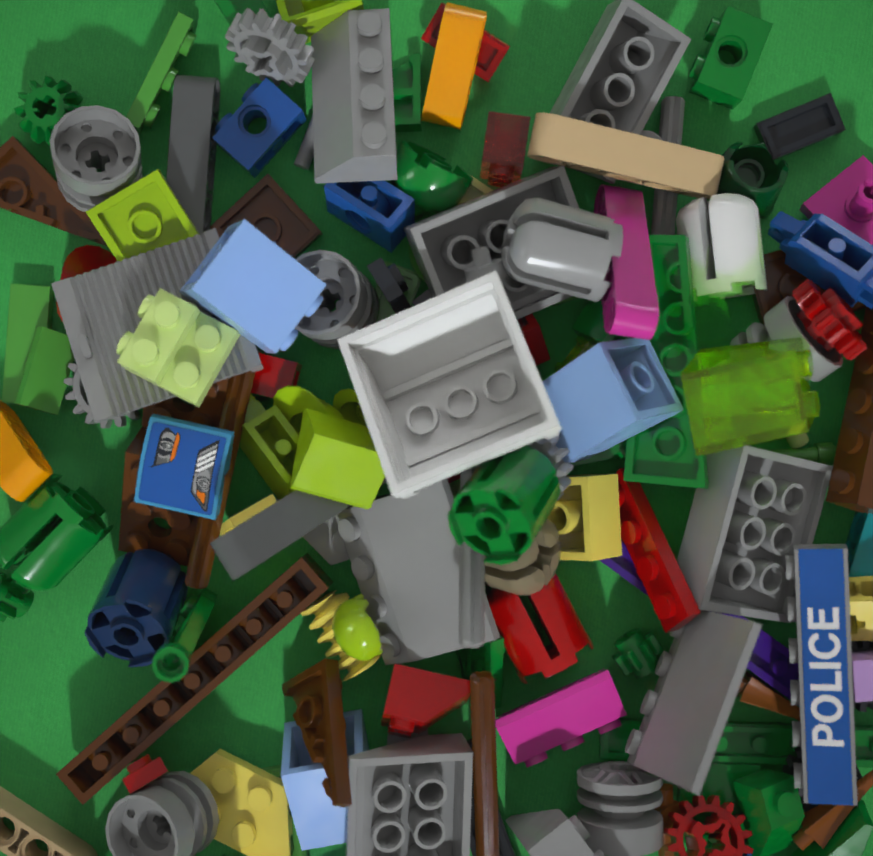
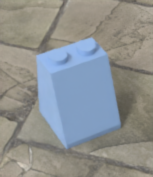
[179,219,327,353]
[542,338,684,463]
[281,709,369,851]

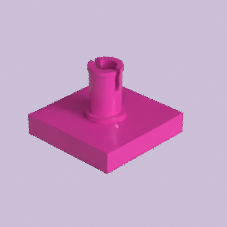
[799,155,873,245]

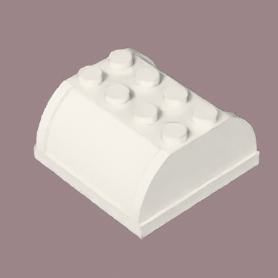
[337,271,562,499]

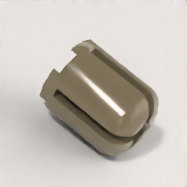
[485,518,561,596]

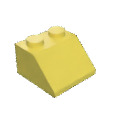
[548,474,622,561]

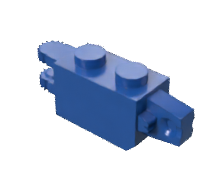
[768,211,873,309]

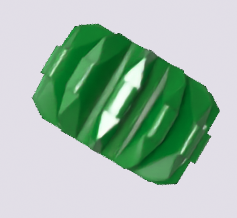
[14,76,83,147]

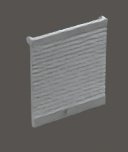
[51,228,264,423]

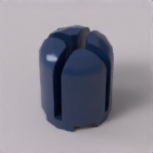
[85,548,188,667]

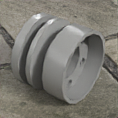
[50,105,142,212]
[295,250,379,349]
[730,296,843,406]
[577,761,663,856]
[105,771,219,856]

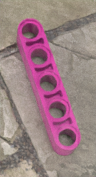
[594,184,659,340]

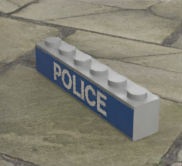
[785,544,858,806]

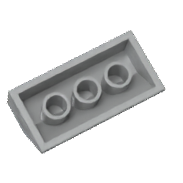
[550,0,691,184]
[311,9,398,184]

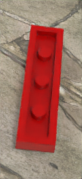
[615,468,701,633]

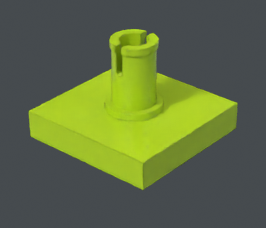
[86,168,200,261]

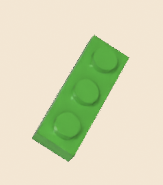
[126,11,197,134]

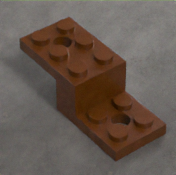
[118,378,229,566]

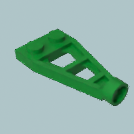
[152,588,217,682]

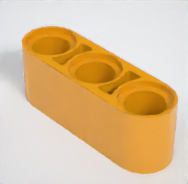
[422,2,487,130]
[0,400,53,502]

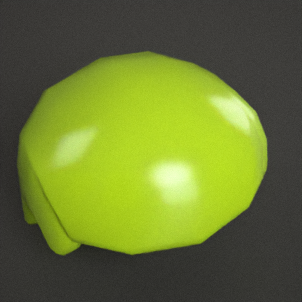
[332,594,383,661]

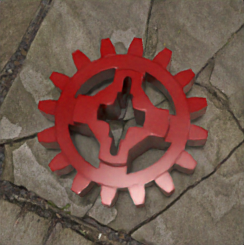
[792,279,867,361]
[662,795,753,856]

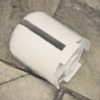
[676,193,767,301]

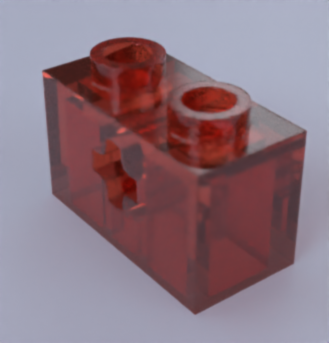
[480,111,530,187]

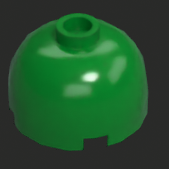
[391,140,474,216]

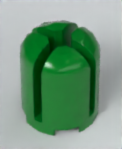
[447,445,560,565]
[0,474,113,591]

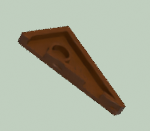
[0,136,107,246]
[282,658,352,807]

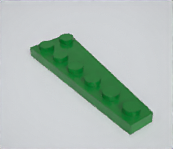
[623,235,709,489]

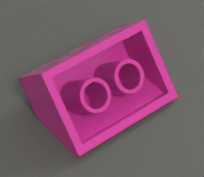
[495,668,627,768]

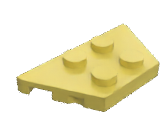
[190,749,293,856]

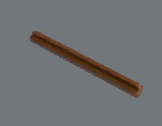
[184,371,255,589]
[470,670,499,856]

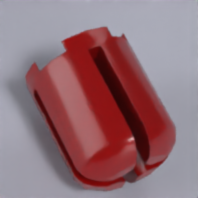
[487,573,594,684]

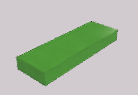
[2,283,54,403]

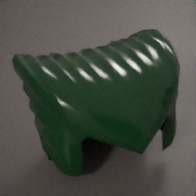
[717,141,789,219]

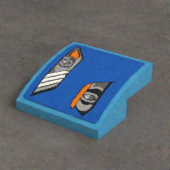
[134,414,235,520]

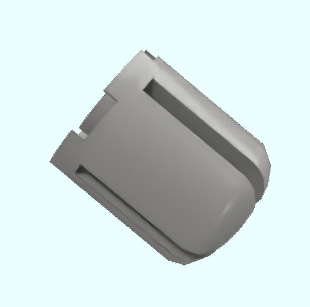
[502,198,623,302]

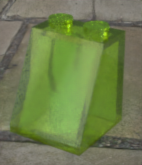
[681,337,820,456]

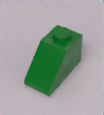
[733,768,805,856]

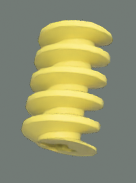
[300,590,381,682]

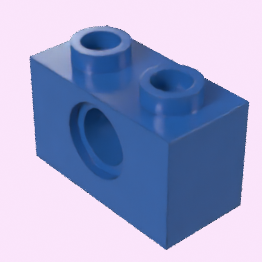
[212,77,307,178]
[324,181,415,253]

